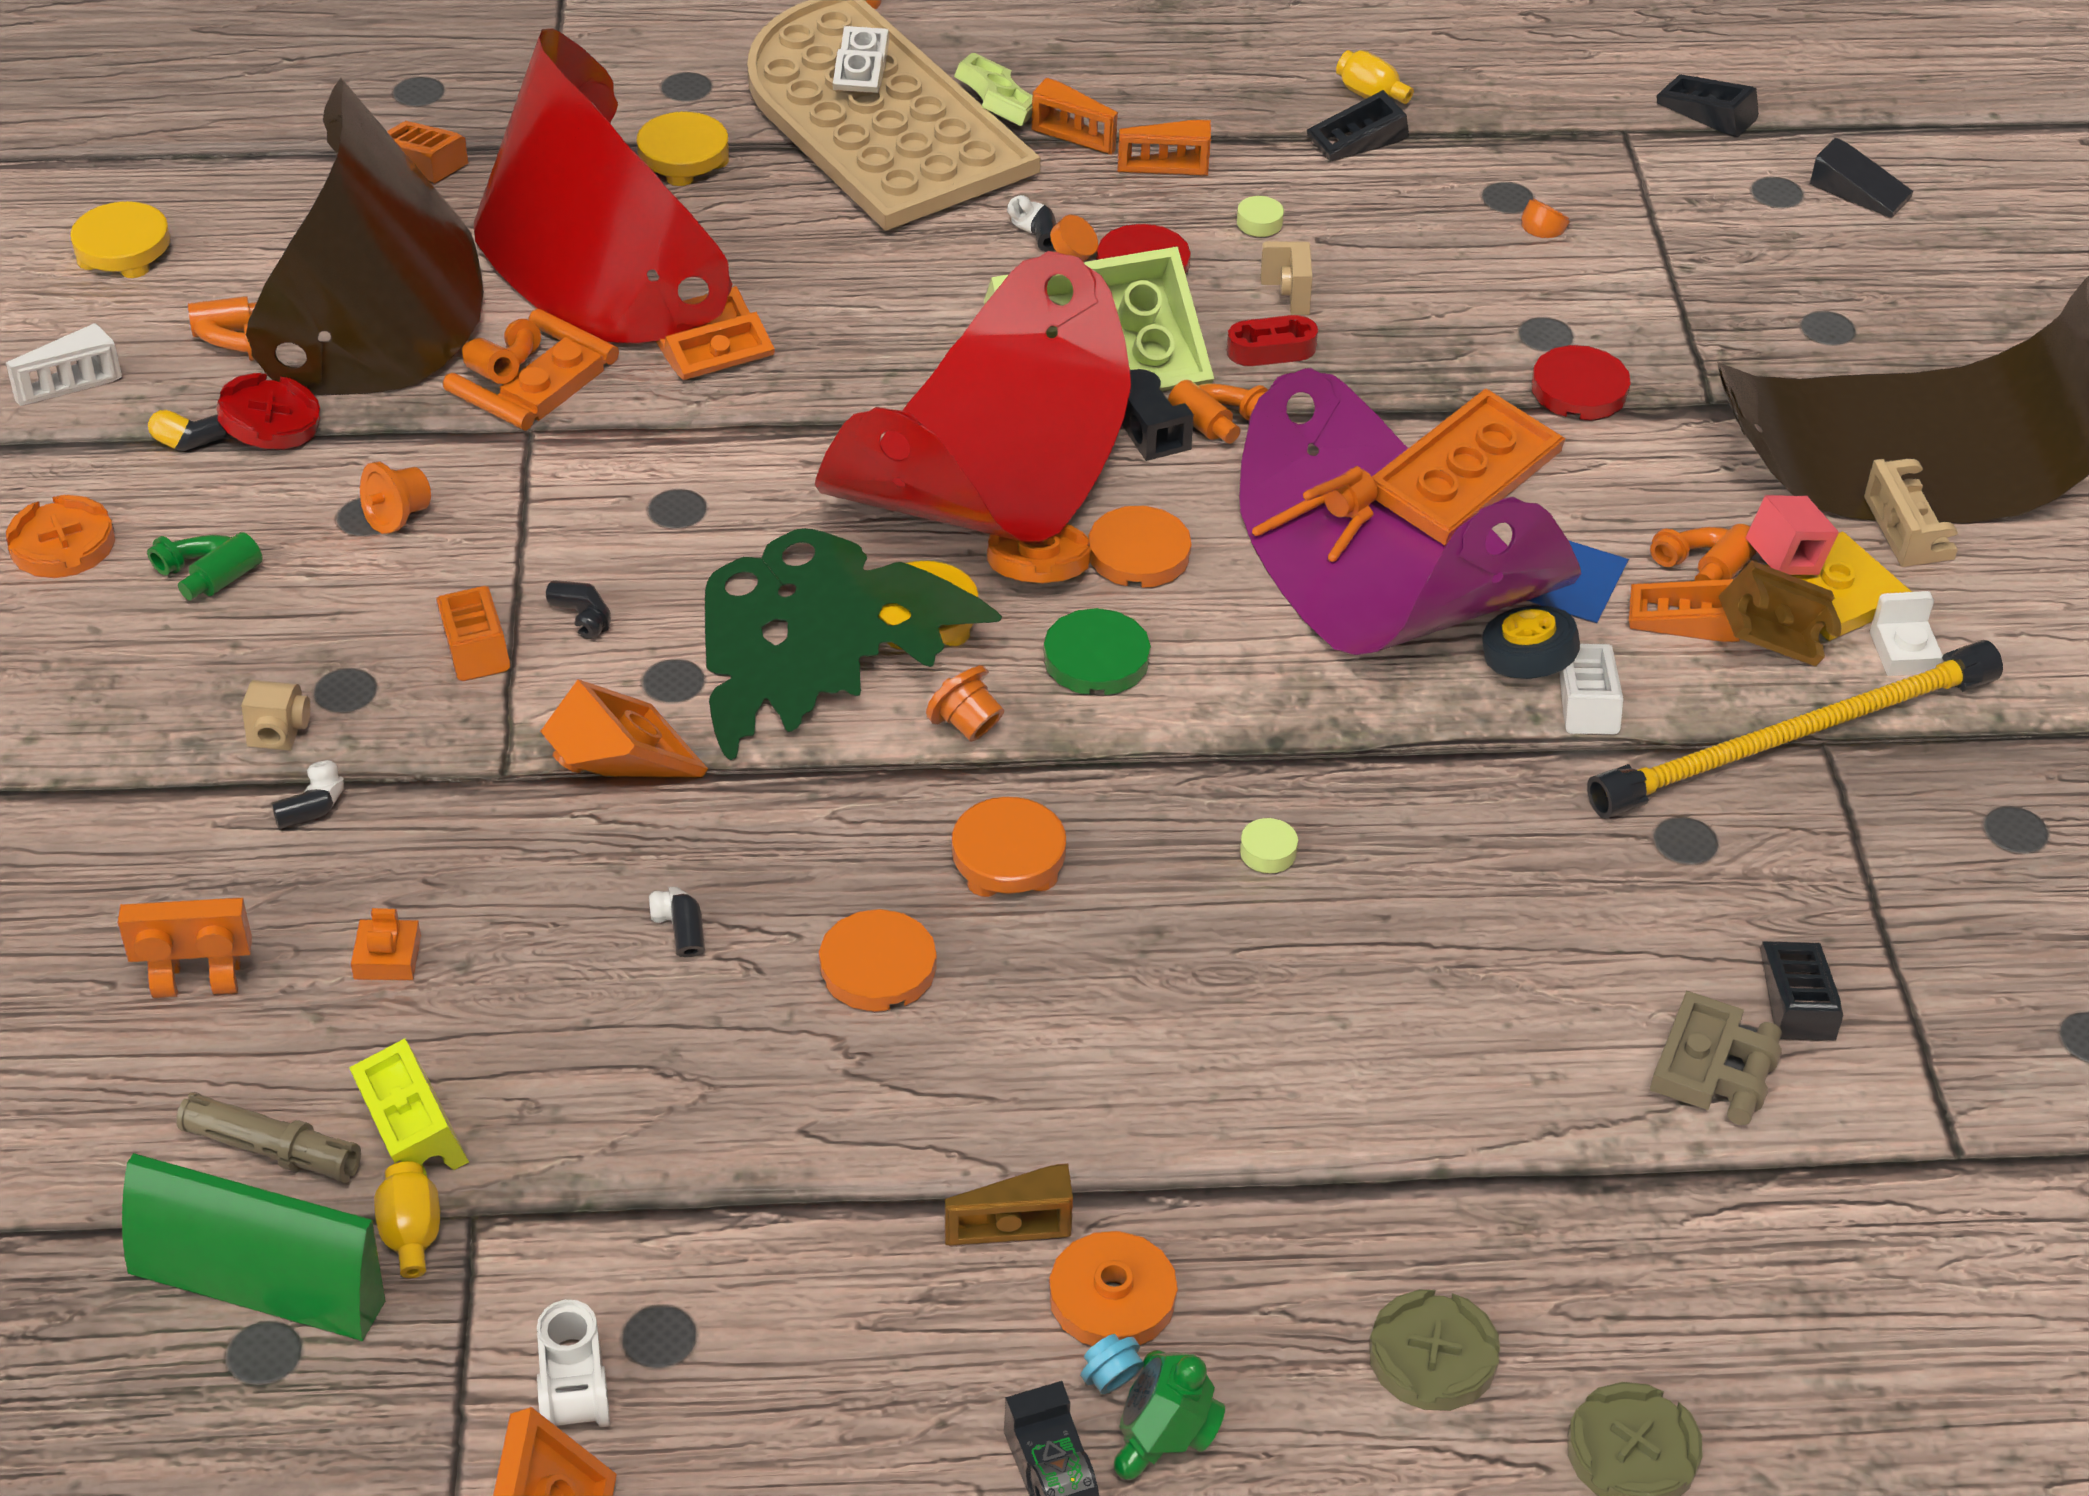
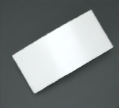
[833,26,889,93]

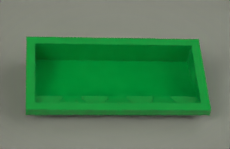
[122,1153,386,1341]

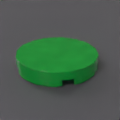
[1043,608,1151,695]

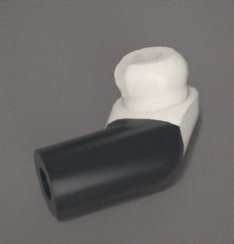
[1007,195,1057,252]
[271,760,344,829]
[649,887,705,957]

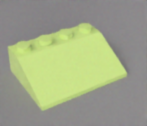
[984,247,1214,391]

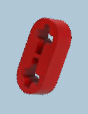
[1227,315,1318,366]

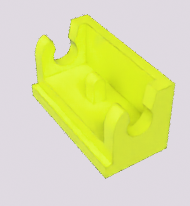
[349,1038,469,1177]

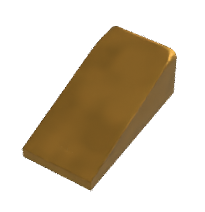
[945,1163,1073,1246]

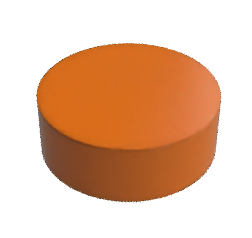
[1050,215,1098,262]

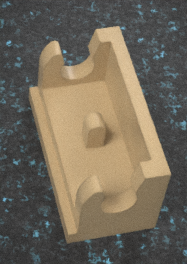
[1864,459,1958,567]

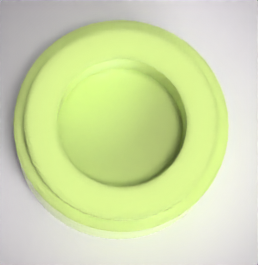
[1237,196,1284,237]
[1240,818,1298,873]

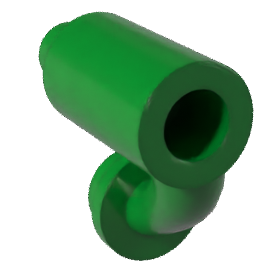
[147,532,263,600]

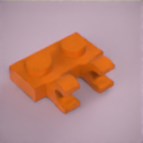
[118,898,252,998]

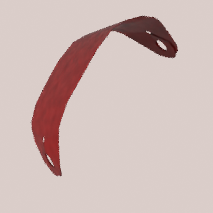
[474,28,733,343]
[814,251,1131,542]

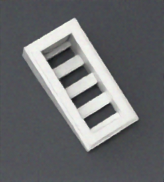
[6,323,122,406]
[1559,644,1623,734]

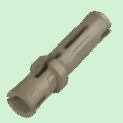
[176,1092,361,1183]

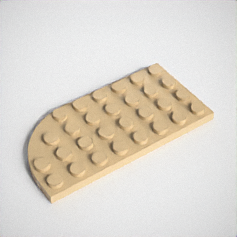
[747,0,1041,231]

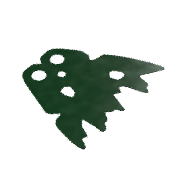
[705,528,1002,760]

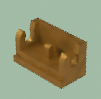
[1718,560,1841,667]

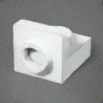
[1870,591,1943,676]

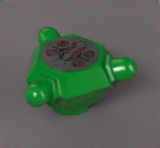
[1113,1350,1225,1480]

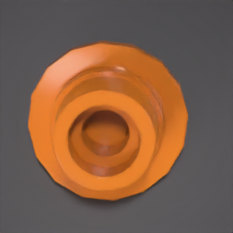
[360,462,431,534]
[926,665,1004,742]

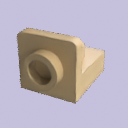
[1260,241,1312,315]

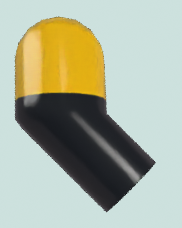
[148,410,226,452]

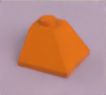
[540,679,708,778]

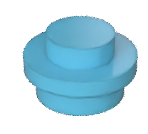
[1080,1334,1144,1394]

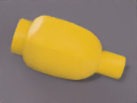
[1336,50,1414,104]
[374,1161,440,1278]

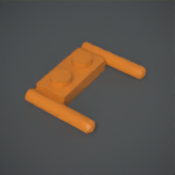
[443,309,619,431]

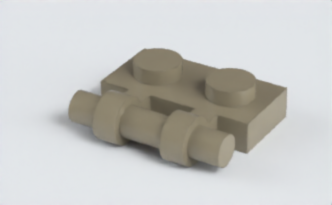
[1650,990,1782,1125]

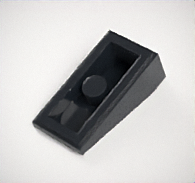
[1810,137,1913,218]

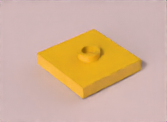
[1766,531,1912,641]

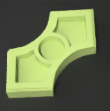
[954,53,1033,126]

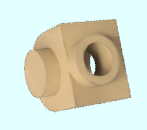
[241,680,310,751]

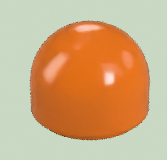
[1521,198,1570,238]

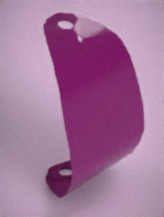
[1239,368,1581,655]

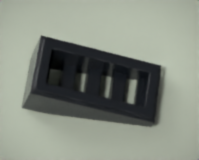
[1656,74,1759,137]
[1307,90,1409,161]
[1760,941,1844,1041]

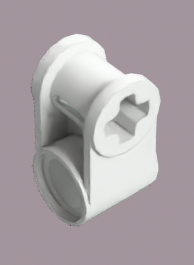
[537,1299,610,1427]

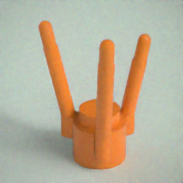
[1252,466,1378,562]

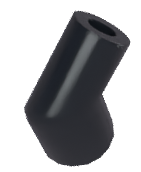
[546,580,611,639]

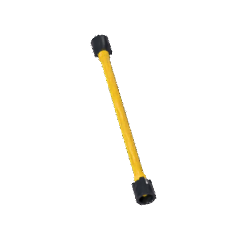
[1587,640,2003,819]

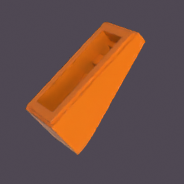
[1032,77,1118,155]
[387,120,468,183]
[1118,120,1211,176]
[1629,579,1740,642]
[436,585,510,681]

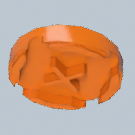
[6,495,115,578]
[1088,506,1192,588]
[819,909,937,1012]

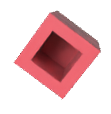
[1746,495,1839,575]

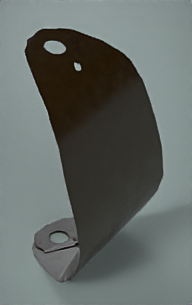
[246,78,484,395]
[1717,276,2089,523]

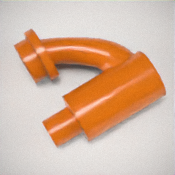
[188,296,256,361]
[462,319,541,384]
[1168,380,1268,444]
[1650,524,1757,581]

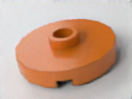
[987,524,1091,583]
[1049,1231,1178,1346]

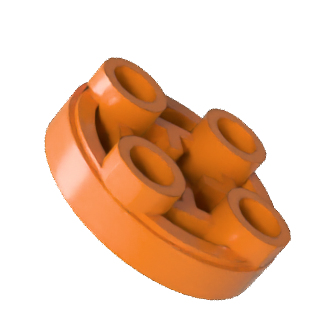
[952,797,1066,897]

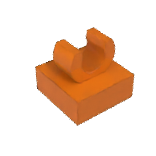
[351,908,421,980]

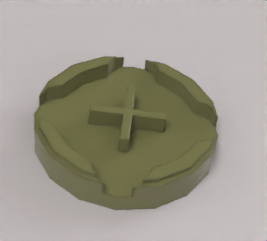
[1369,1289,1500,1411]
[1568,1382,1703,1496]

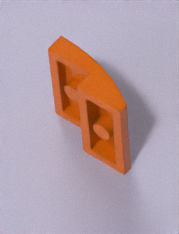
[656,286,775,380]

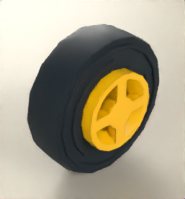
[1482,605,1580,679]

